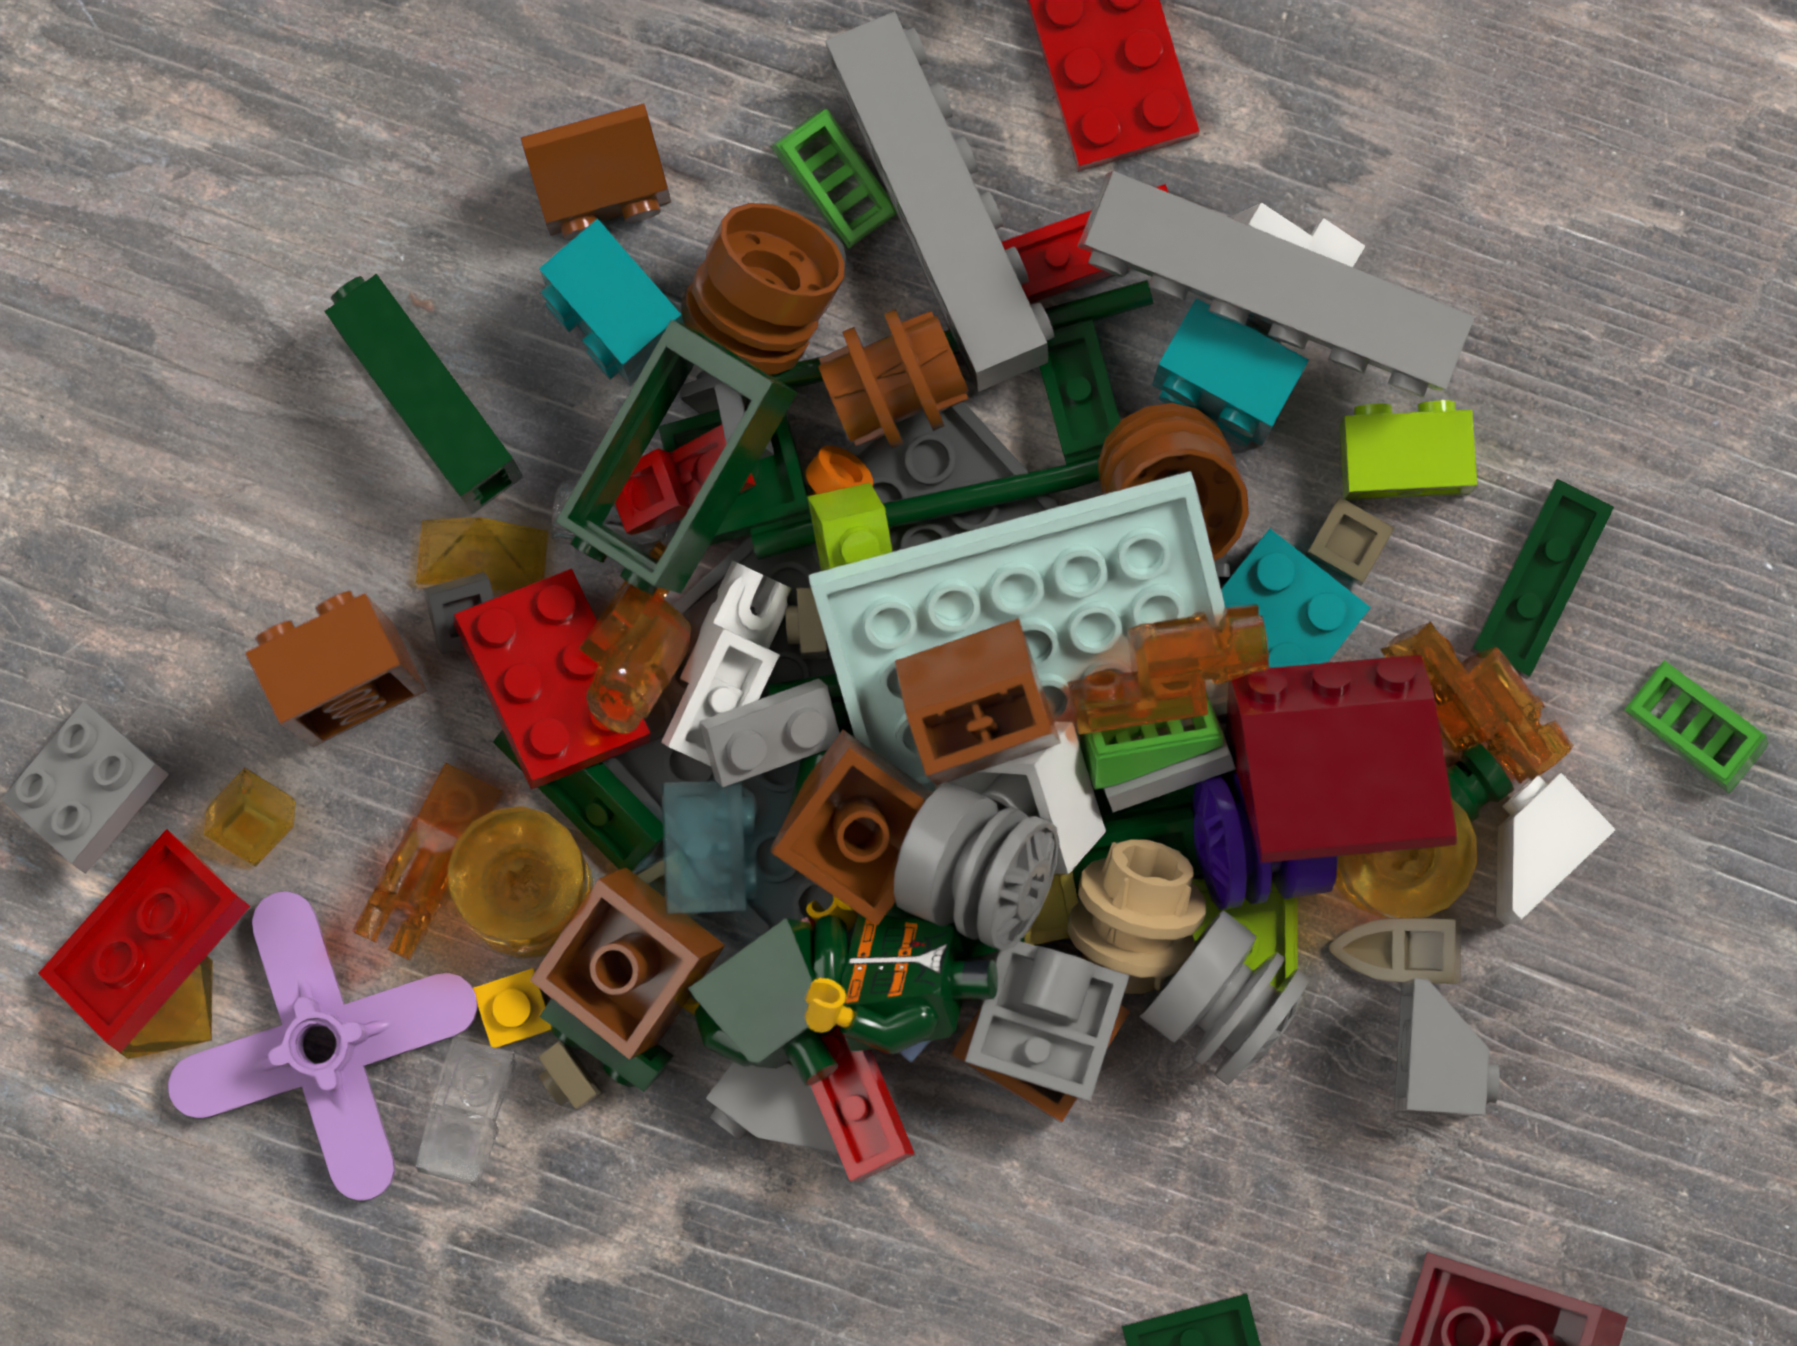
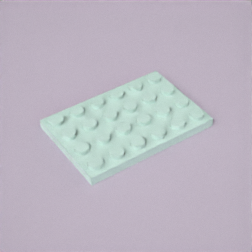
[809,471,1240,793]

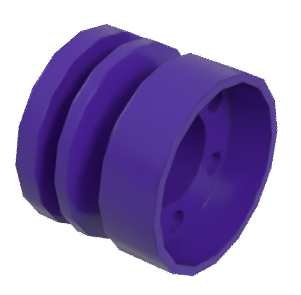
[1192,772,1338,910]

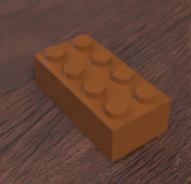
[245,591,427,747]

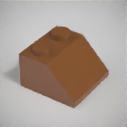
[520,103,671,240]
[770,730,933,926]

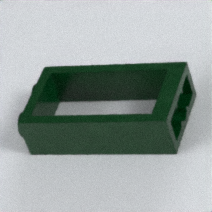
[324,273,523,514]
[555,319,798,595]

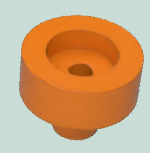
[805,445,873,496]

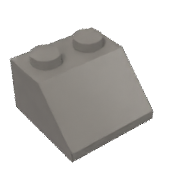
[1393,978,1500,1117]

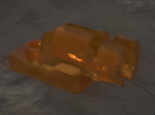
[579,541,692,734]
[1067,604,1269,735]
[1380,621,1574,784]
[352,762,504,961]

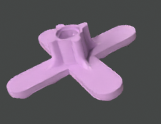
[168,891,478,1201]

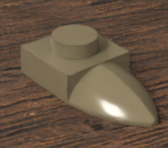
[1329,917,1461,984]

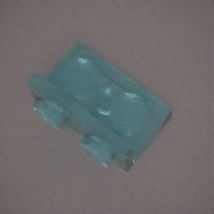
[661,781,757,914]

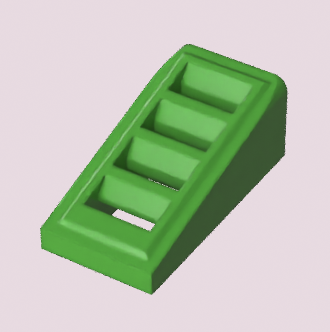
[770,108,897,249]
[1624,660,1768,793]
[1080,691,1223,789]

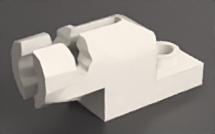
[661,560,792,766]

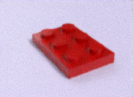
[1026,0,1200,172]
[453,568,651,790]
[38,829,251,1053]

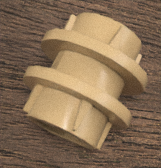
[1067,839,1206,994]

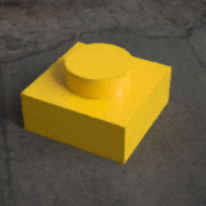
[473,968,552,1050]

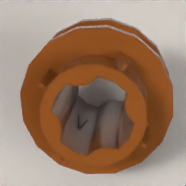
[818,309,969,449]

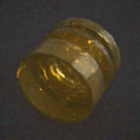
[1335,798,1477,918]
[447,806,594,959]

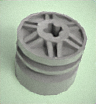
[894,783,1059,952]
[1139,910,1311,1085]

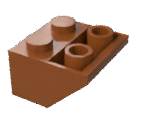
[895,618,1061,786]

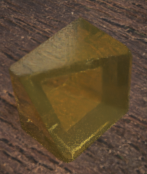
[204,767,296,867]

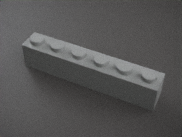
[825,11,1054,392]
[1077,171,1475,397]

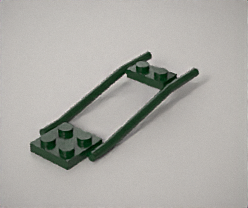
[658,280,1154,560]

